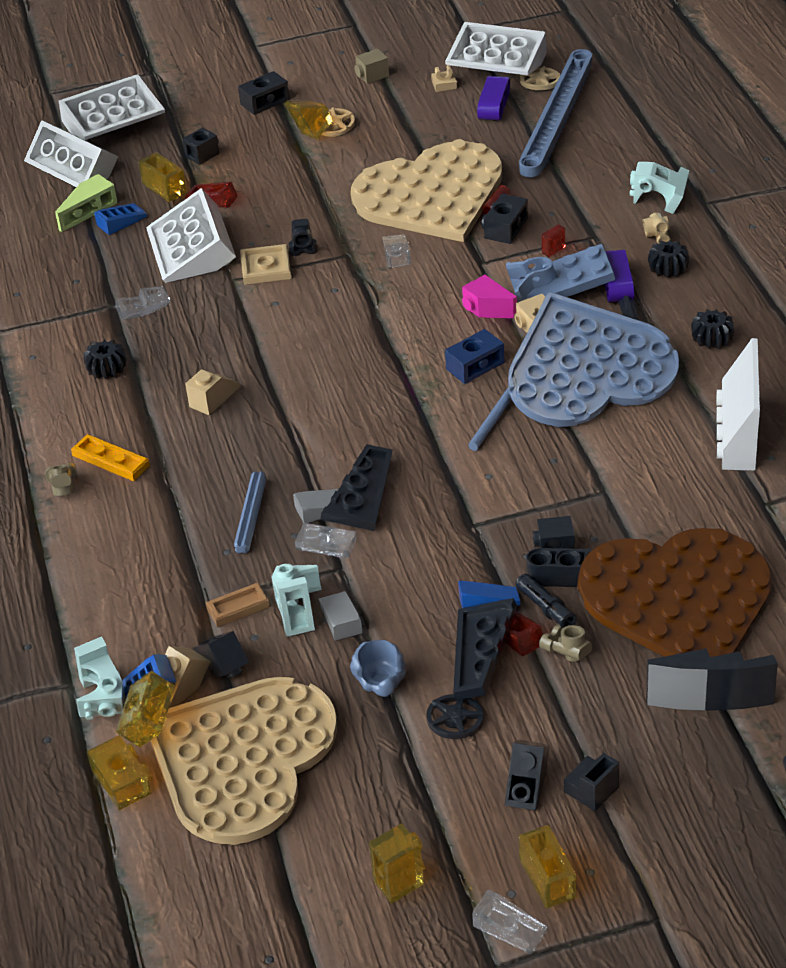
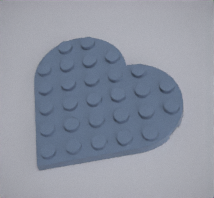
[508,292,679,427]

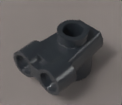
[289,219,318,256]

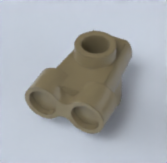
[45,463,77,496]
[539,624,592,662]

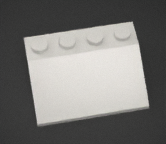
[445,22,547,75]
[59,74,165,140]
[146,188,236,283]
[716,338,760,470]

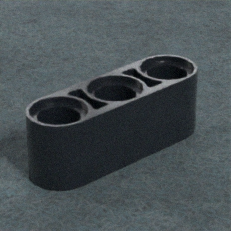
[526,548,593,587]

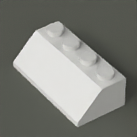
[24,121,118,187]

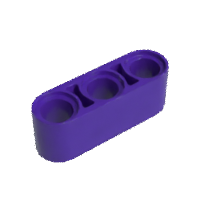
[477,76,510,121]
[604,249,634,303]

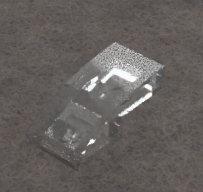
[115,286,170,320]

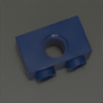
[445,329,505,384]

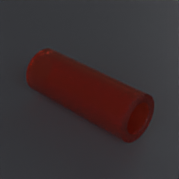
[482,185,510,215]

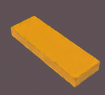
[71,434,150,481]

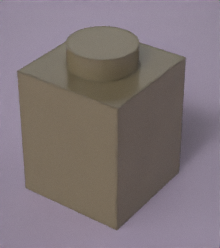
[354,49,389,84]

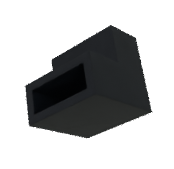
[564,752,619,811]

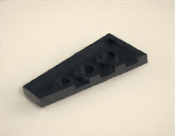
[320,444,393,531]
[453,598,517,700]

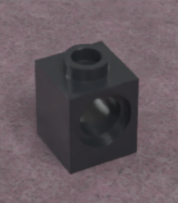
[183,127,220,165]
[532,516,575,549]

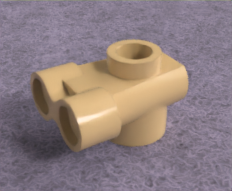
[643,213,671,244]

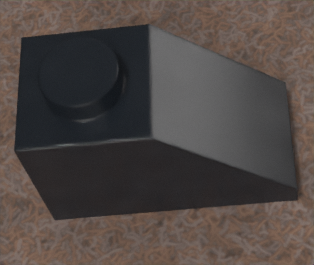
[193,631,249,679]

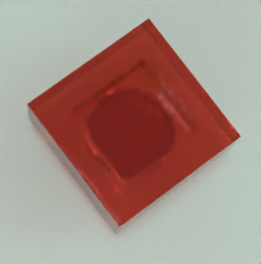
[541,224,565,258]

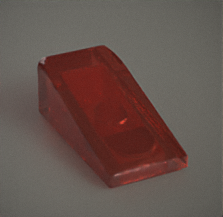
[185,182,237,208]
[505,611,543,656]

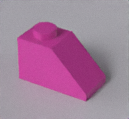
[462,275,517,318]

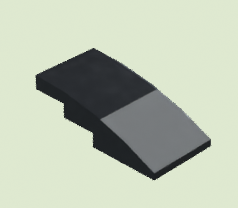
[646,648,778,711]

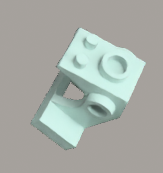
[630,162,689,214]
[272,564,321,637]
[74,636,125,720]

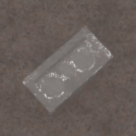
[295,523,357,558]

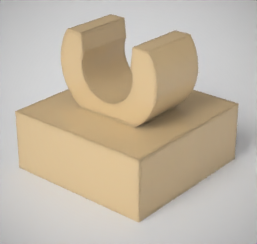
[431,65,457,92]

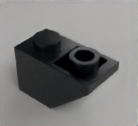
[505,740,550,811]

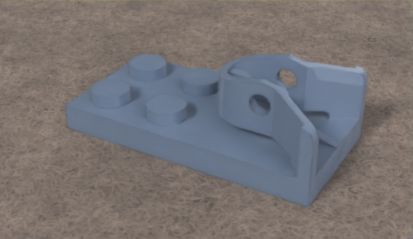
[506,244,615,302]

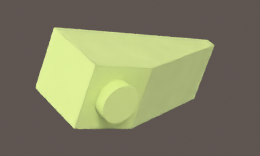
[55,174,117,232]

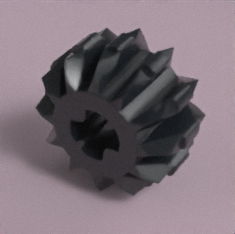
[648,240,690,278]
[691,309,734,349]
[83,339,127,380]

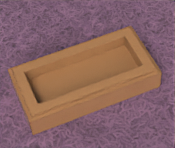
[205,583,270,627]

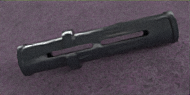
[516,574,577,628]

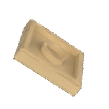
[240,244,291,285]

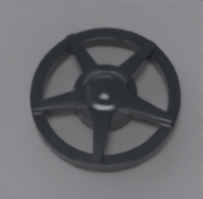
[426,694,483,739]

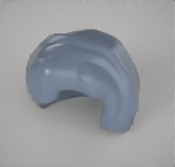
[350,640,406,697]

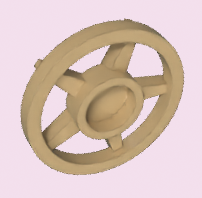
[520,66,560,90]
[314,107,355,137]

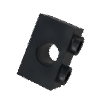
[238,71,290,115]
[481,194,528,244]

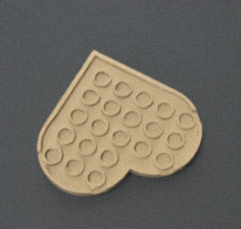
[351,139,502,242]
[142,677,337,845]

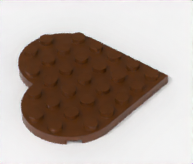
[577,528,771,657]

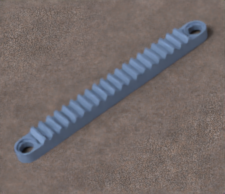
[519,49,592,177]

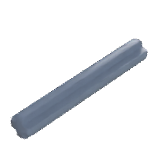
[234,471,266,554]

